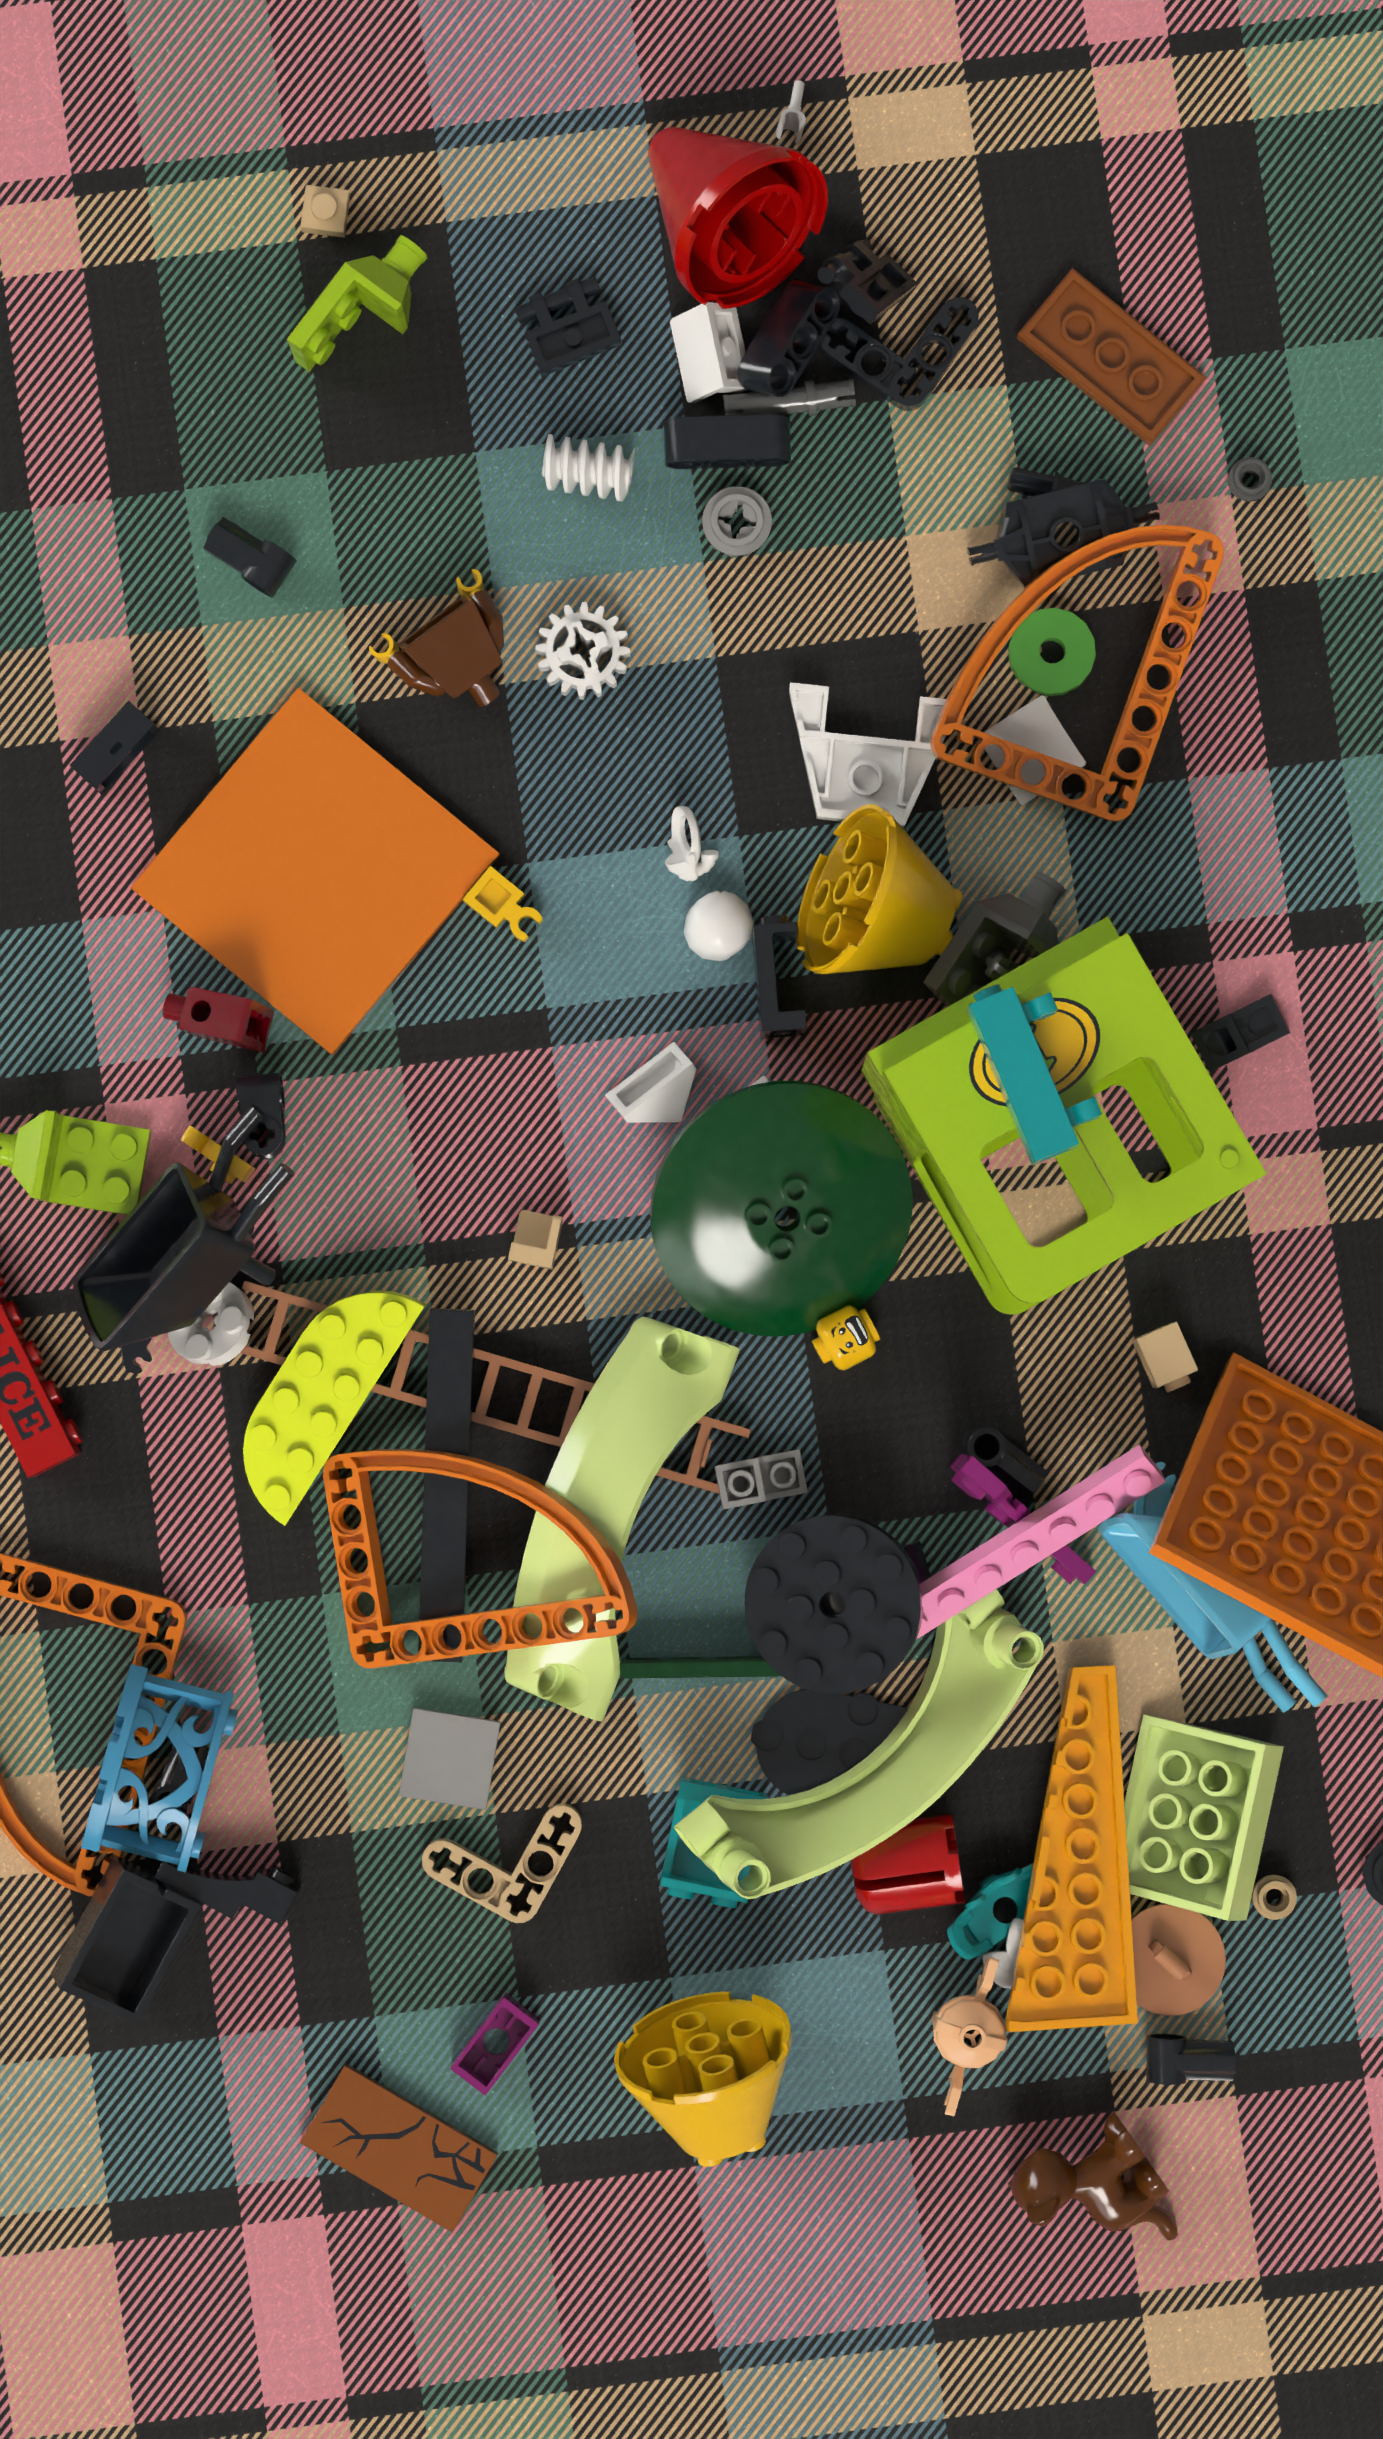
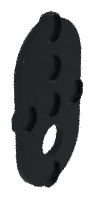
[751,1689,942,1809]

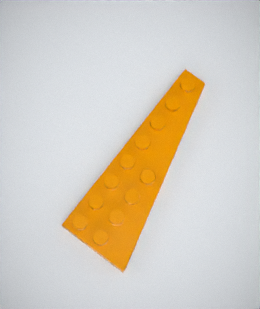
[1005,1665,1138,2032]

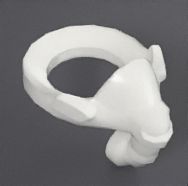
[665,806,719,882]

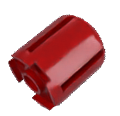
[850,1813,965,1915]

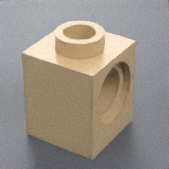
[1132,1322,1198,1392]

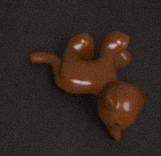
[1008,2112,1178,2241]

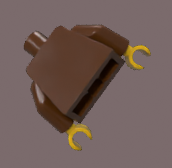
[369,569,504,707]

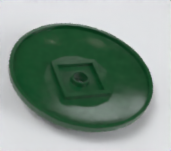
[650,1080,913,1337]

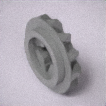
[702,487,772,557]

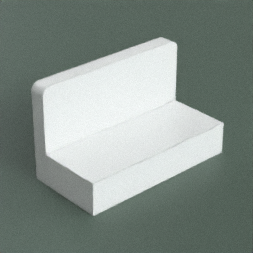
[670,302,748,403]

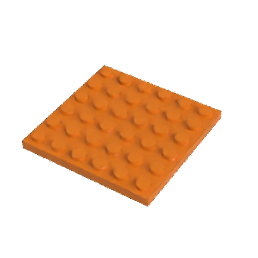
[1148,1353,1383,1678]

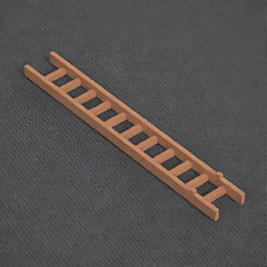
[240,1281,751,1494]

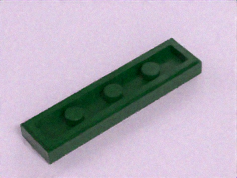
[620,1656,781,1679]

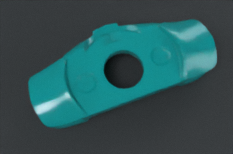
[947,1863,1033,1960]

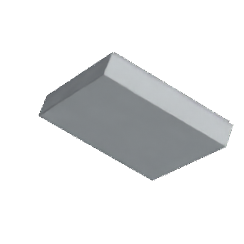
[399,1707,501,1810]

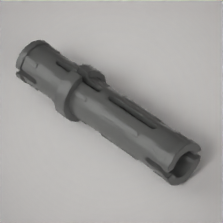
[723,378,856,416]

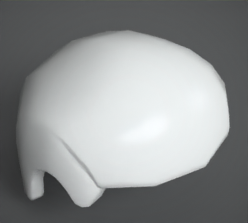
[683,891,754,961]

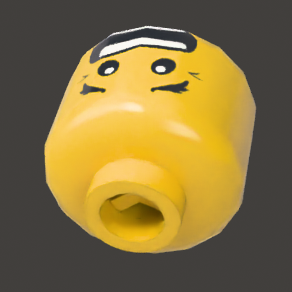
[812,1305,880,1370]

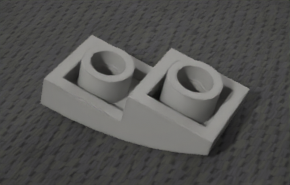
[714,1449,808,1509]

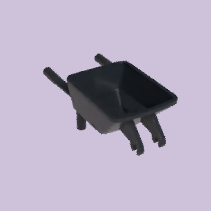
[73,1104,295,1374]

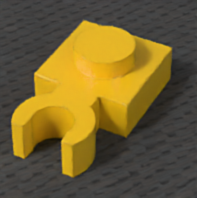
[462,866,543,942]
[180,1125,255,1184]

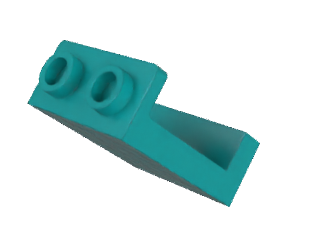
[660,1776,768,1908]

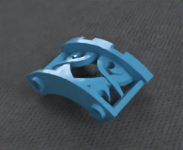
[81,1664,239,1872]

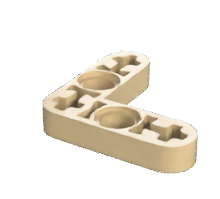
[422,1803,582,1923]

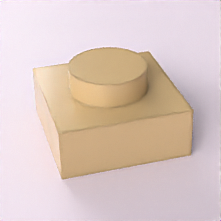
[300,185,350,238]

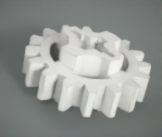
[535,602,630,700]

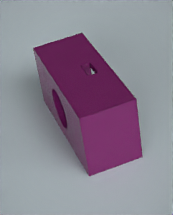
[450,1992,540,2096]

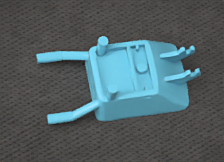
[1098,1462,1328,1713]

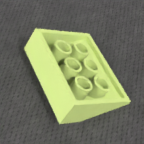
[1124,1714,1284,1921]

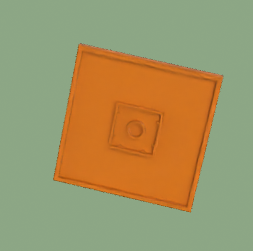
[130,687,500,1056]

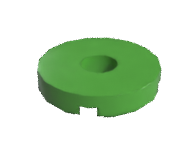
[1008,608,1096,696]

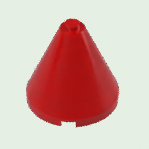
[648,127,828,309]

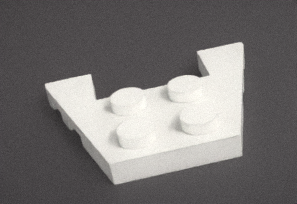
[789,682,946,828]

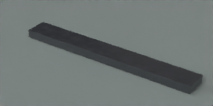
[418,1308,475,1663]

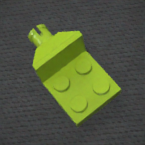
[287,235,427,372]
[0,1110,152,1215]

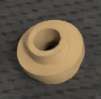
[1252,1875,1297,1920]

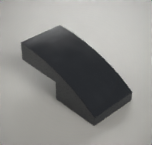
[1190,994,1291,1072]

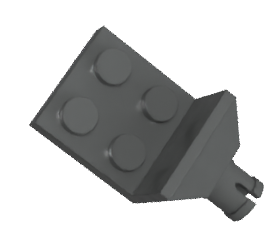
[923,872,1067,1007]

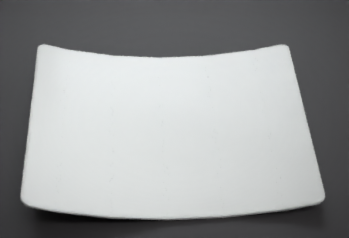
[984,695,1086,805]

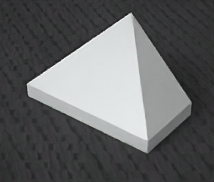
[605,1042,696,1123]

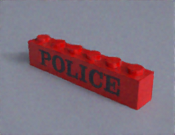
[0,1272,83,1478]

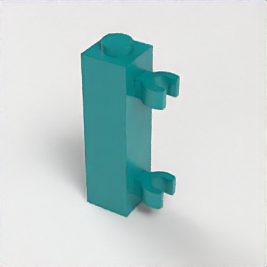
[967,984,1102,1166]

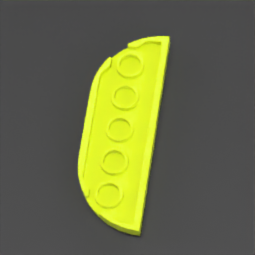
[243,1290,426,1526]

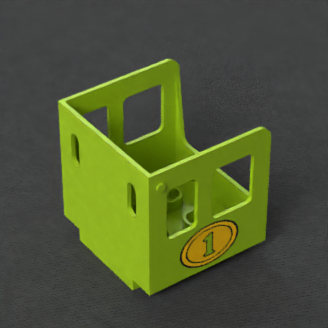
[861,916,1267,1315]

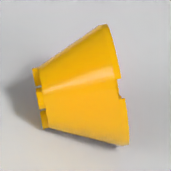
[796,804,962,974]
[614,1992,792,2167]

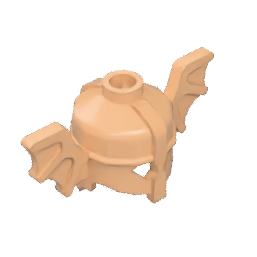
[931,1957,1008,2117]

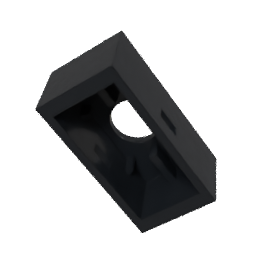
[69,701,160,795]

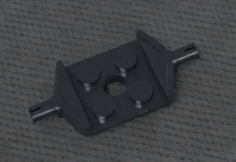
[967,479,1160,589]

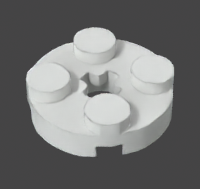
[168,1282,254,1366]

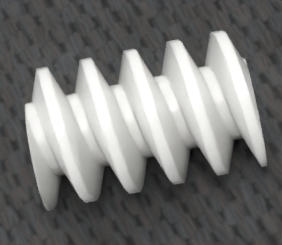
[542,434,635,502]

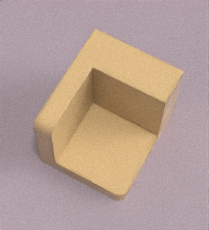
[508,1210,563,1270]

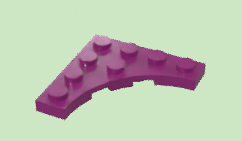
[949,1454,1097,1585]

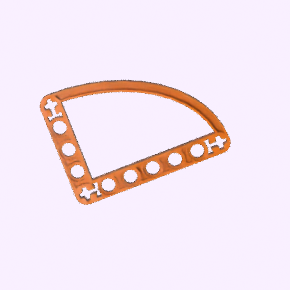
[930,525,1224,821]
[323,1449,637,1668]
[0,1553,188,1896]

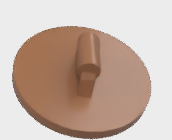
[1131,1903,1226,2016]

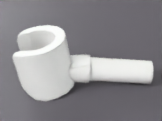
[776,80,806,143]

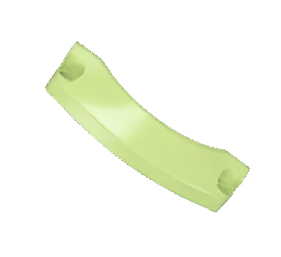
[504,1317,740,1722]
[674,1589,1044,1899]

